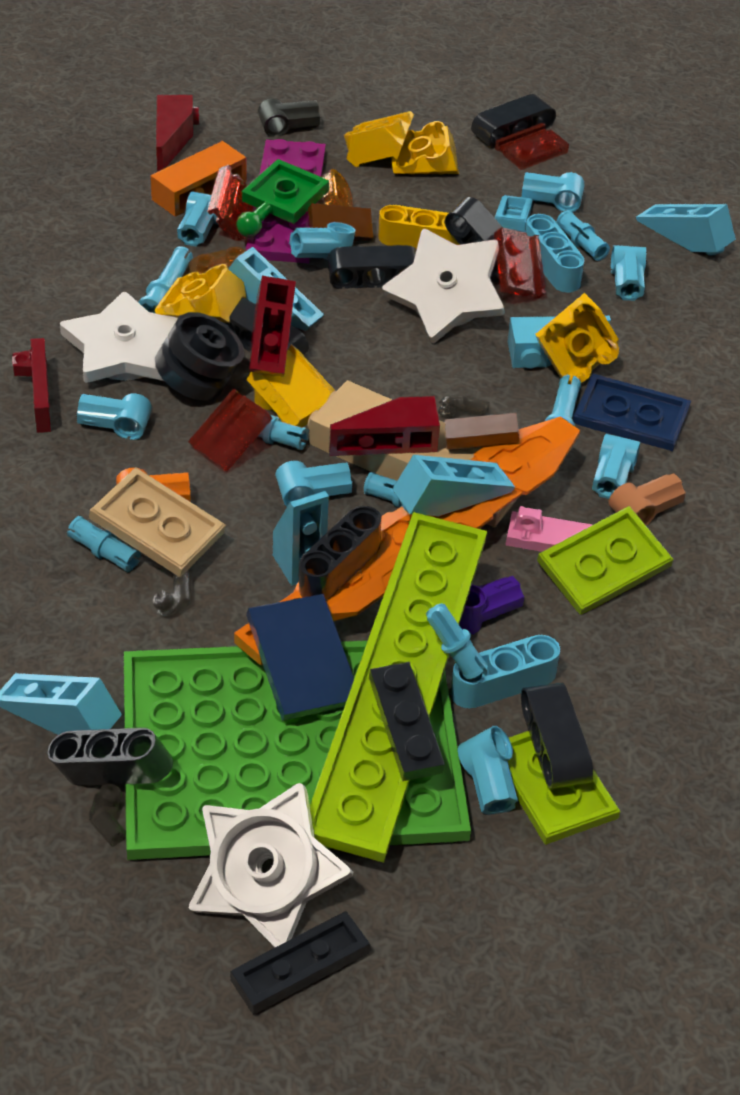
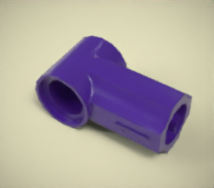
[459,576,524,635]

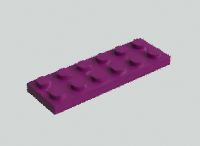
[246,139,326,264]

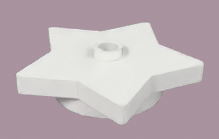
[382,229,504,344]
[60,292,178,383]
[189,783,353,947]

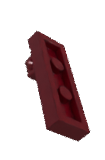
[12,338,51,433]

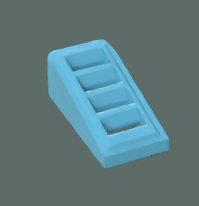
[495,195,533,243]

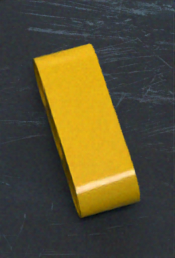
[378,205,460,249]

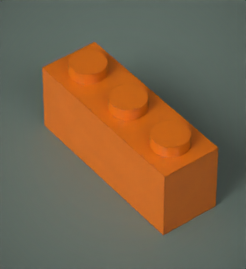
[151,141,247,217]

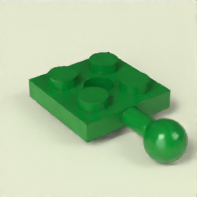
[236,159,330,238]

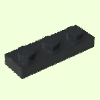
[369,662,445,782]
[230,911,370,1015]

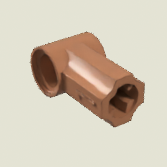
[609,473,686,526]

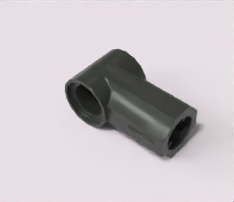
[258,98,320,137]

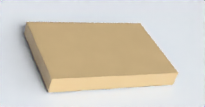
[89,467,226,577]

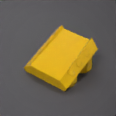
[344,111,414,167]
[391,121,459,175]
[155,264,246,323]
[535,293,619,384]
[247,344,335,428]

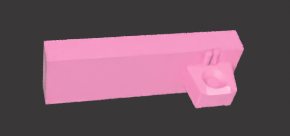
[506,506,592,552]

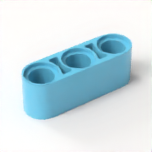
[524,214,584,293]
[450,635,560,708]

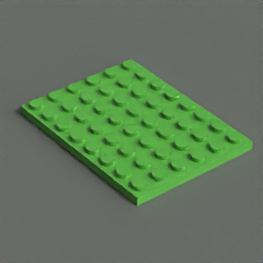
[124,640,471,860]

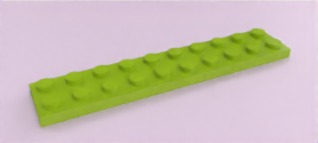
[310,512,487,863]

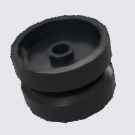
[155,312,244,400]

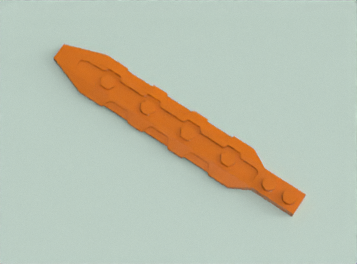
[234,416,580,666]

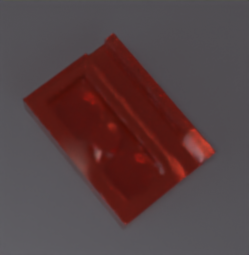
[495,123,569,170]
[207,164,253,241]
[494,227,546,298]
[188,389,273,472]

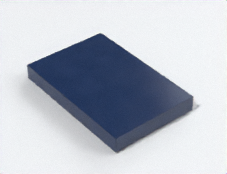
[573,374,691,452]
[246,594,354,721]

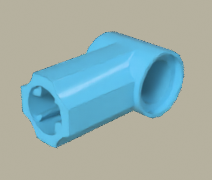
[521,172,585,212]
[177,191,224,247]
[289,222,356,260]
[611,245,646,301]
[77,393,153,440]
[592,434,641,499]
[275,461,352,506]
[458,726,518,815]

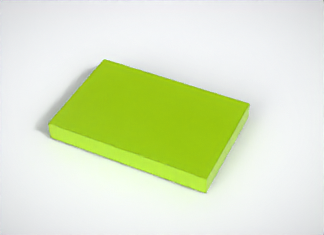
[537,506,674,615]
[507,731,620,845]

